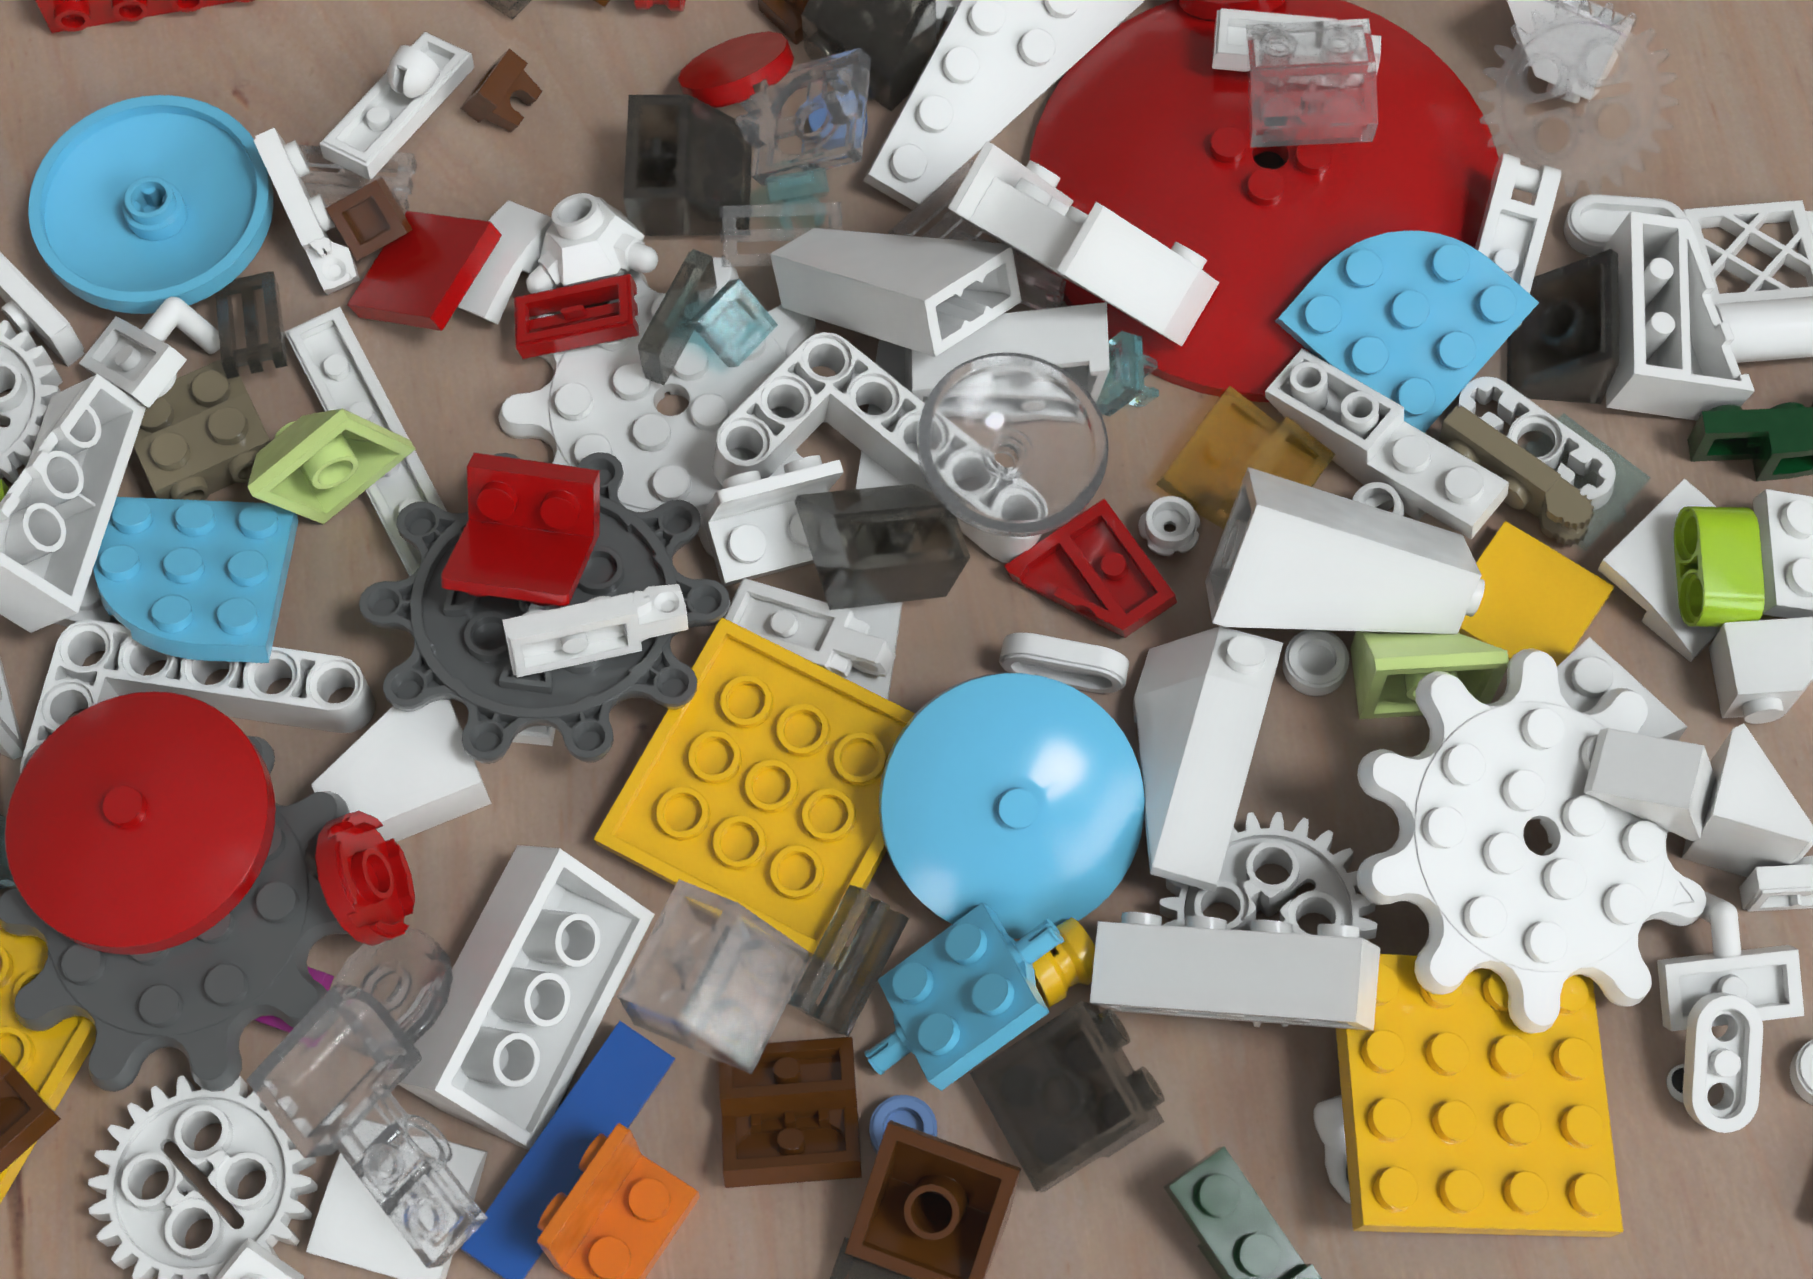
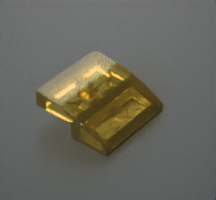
[1156,386,1335,529]

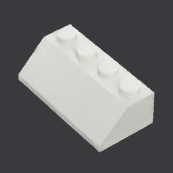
[393,845,655,1150]

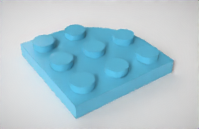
[1275,231,1539,433]
[93,497,299,663]

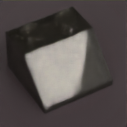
[801,0,936,112]

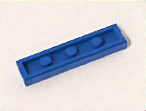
[461,1021,675,1279]

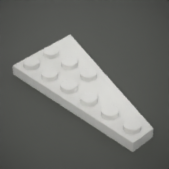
[863,0,1146,211]

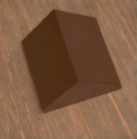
[845,1120,1021,1279]

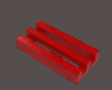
[514,274,639,359]

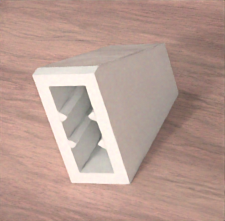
[311,699,492,842]

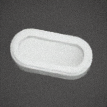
[1563,194,1687,258]
[999,633,1129,693]

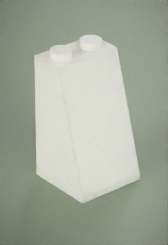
[1205,467,1485,634]

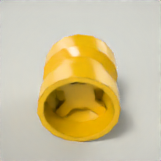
[1032,917,1095,1008]

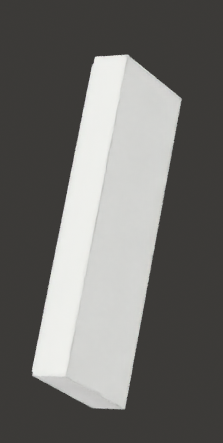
[319,32,474,181]

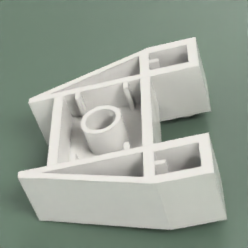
[948,141,1220,347]

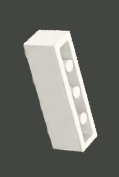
[1090,912,1380,1031]

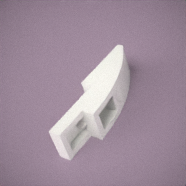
[1265,348,1509,539]

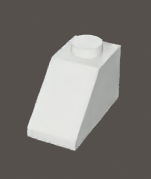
[1709,617,1813,724]

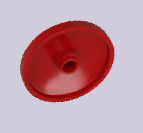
[5,691,276,955]

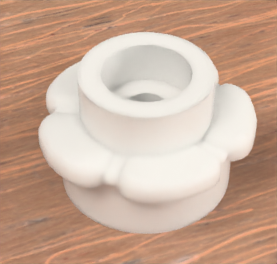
[1138,496,1200,556]

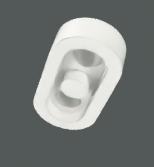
[1683,992,1763,1133]

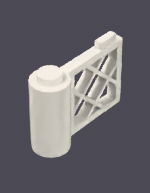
[1683,200,1813,363]

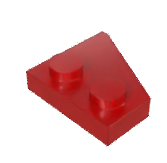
[1004,498,1177,638]

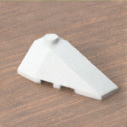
[1133,626,1283,892]

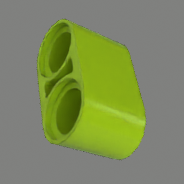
[1674,506,1765,627]

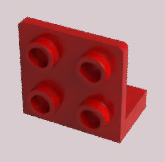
[441,452,600,606]

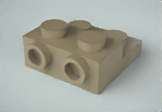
[134,355,271,500]

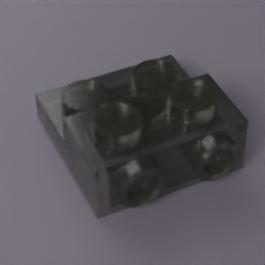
[970,1001,1165,1192]

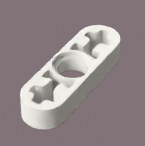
[1459,377,1616,511]

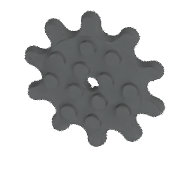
[359,452,730,764]
[0,736,349,1092]

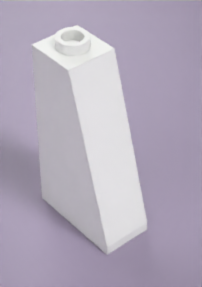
[770,228,1021,357]

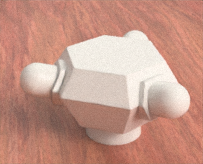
[526,193,658,294]

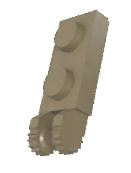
[1439,405,1594,547]

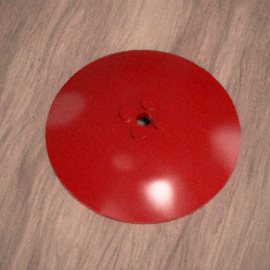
[1029,0,1499,402]

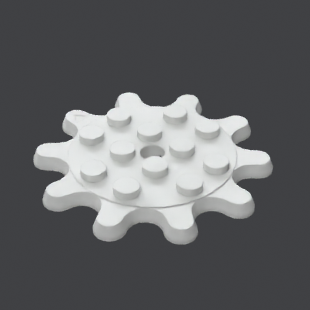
[498,257,826,557]
[1357,648,1706,1034]

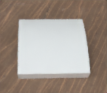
[1598,478,1721,662]
[306,1116,488,1279]

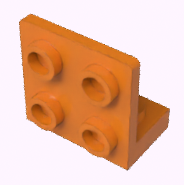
[537,1123,700,1279]

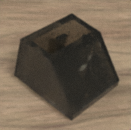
[624,95,753,236]
[794,484,970,610]

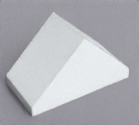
[1584,728,1715,841]

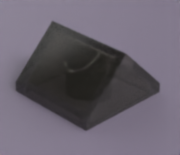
[1507,249,1619,404]

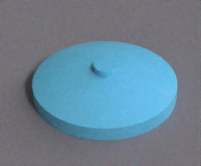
[28,95,274,314]
[879,673,1145,939]

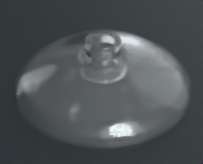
[916,352,1109,537]

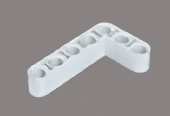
[713,332,1048,563]
[20,620,375,773]

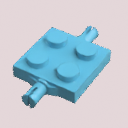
[865,902,1064,1091]

